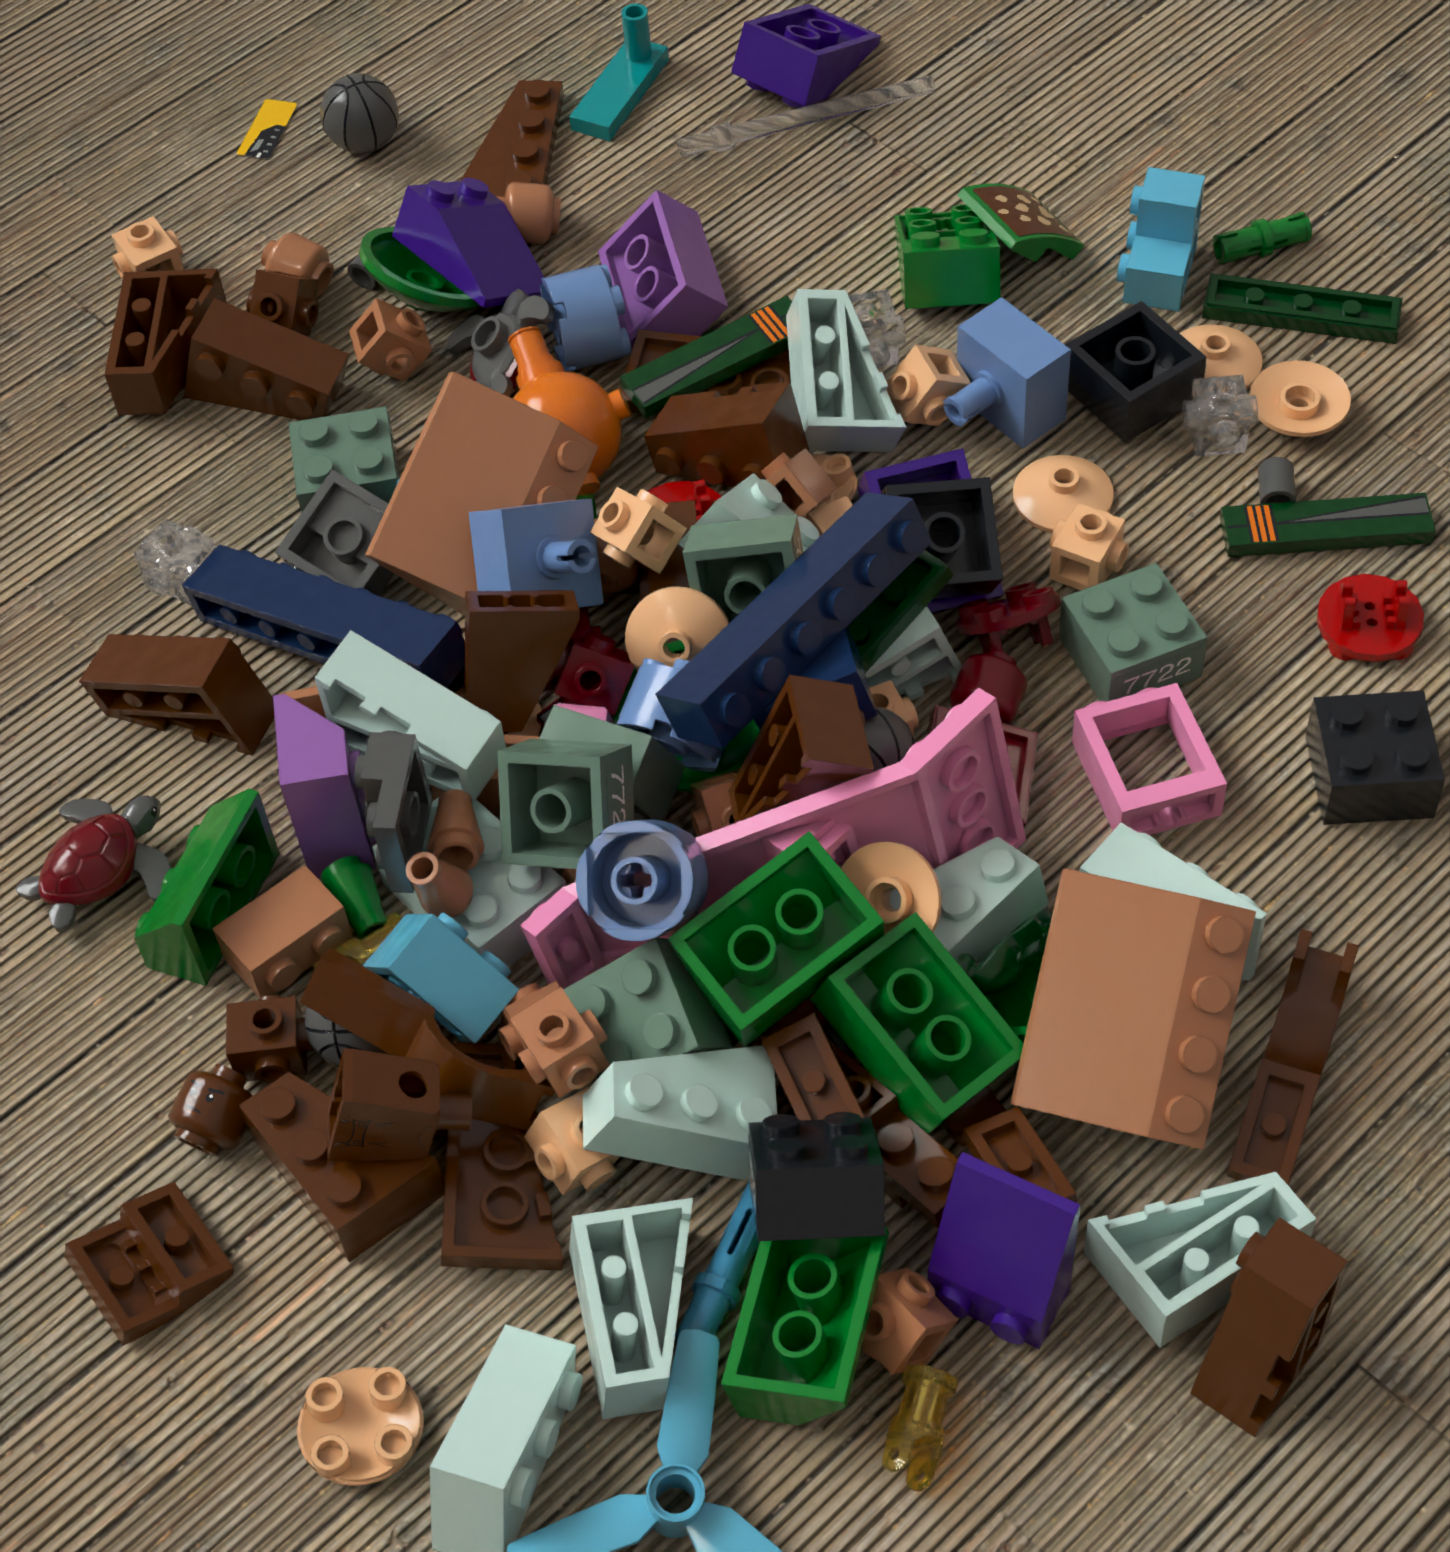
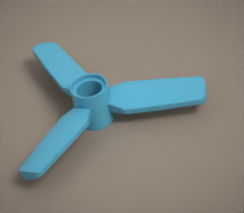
[507,1329,782,1552]

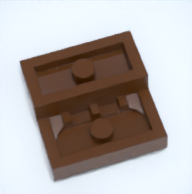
[65,1182,234,1346]

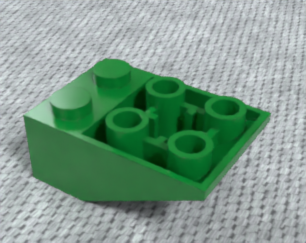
[894,204,1001,309]

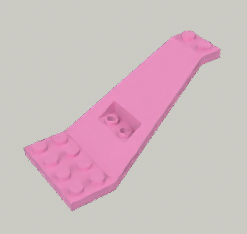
[520,688,1026,989]

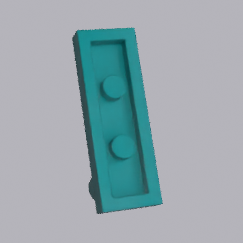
[569,3,669,141]

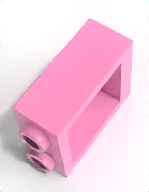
[1072,683,1227,835]

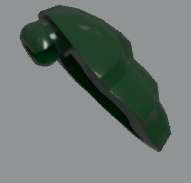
[956,907,1052,996]

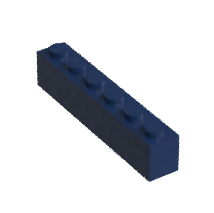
[655,492,932,749]
[182,544,465,688]

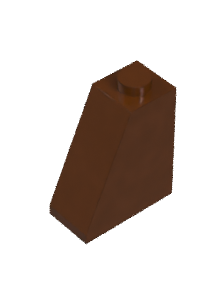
[464,590,580,734]

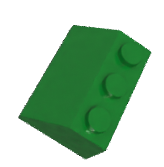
[134,789,280,986]
[667,831,884,1047]
[810,912,1023,1134]
[721,1227,889,1426]

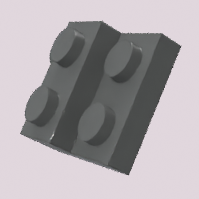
[274,469,394,596]
[354,731,433,893]

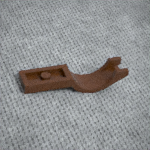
[1227,929,1359,1186]
[300,947,555,1130]
[761,996,867,1120]
[942,1086,1077,1203]

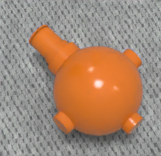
[508,326,631,494]

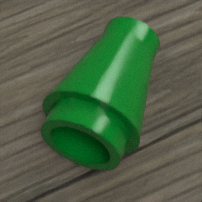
[321,856,390,941]

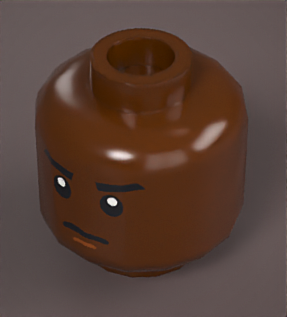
[168,1064,253,1156]

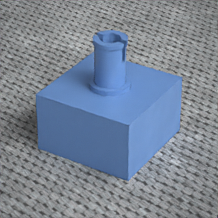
[943,297,1071,448]
[468,499,604,608]

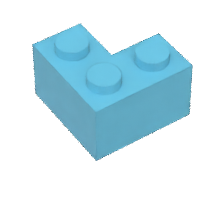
[1117,167,1205,312]
[363,913,519,1044]

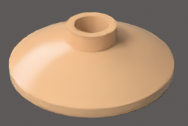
[1180,324,1263,398]
[1249,360,1351,437]
[1013,455,1114,533]
[625,586,730,671]
[841,842,942,935]

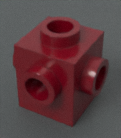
[551,630,635,715]

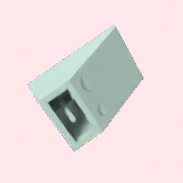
[1080,822,1267,981]

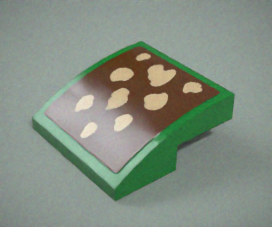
[957,183,1085,262]

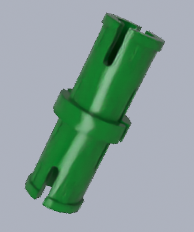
[1212,212,1312,265]

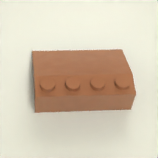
[365,372,599,616]
[1010,868,1256,1150]

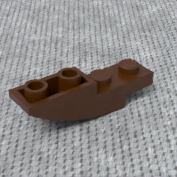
[830,1041,958,1228]

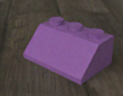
[598,189,728,350]
[273,694,377,879]

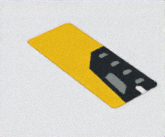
[237,99,297,159]

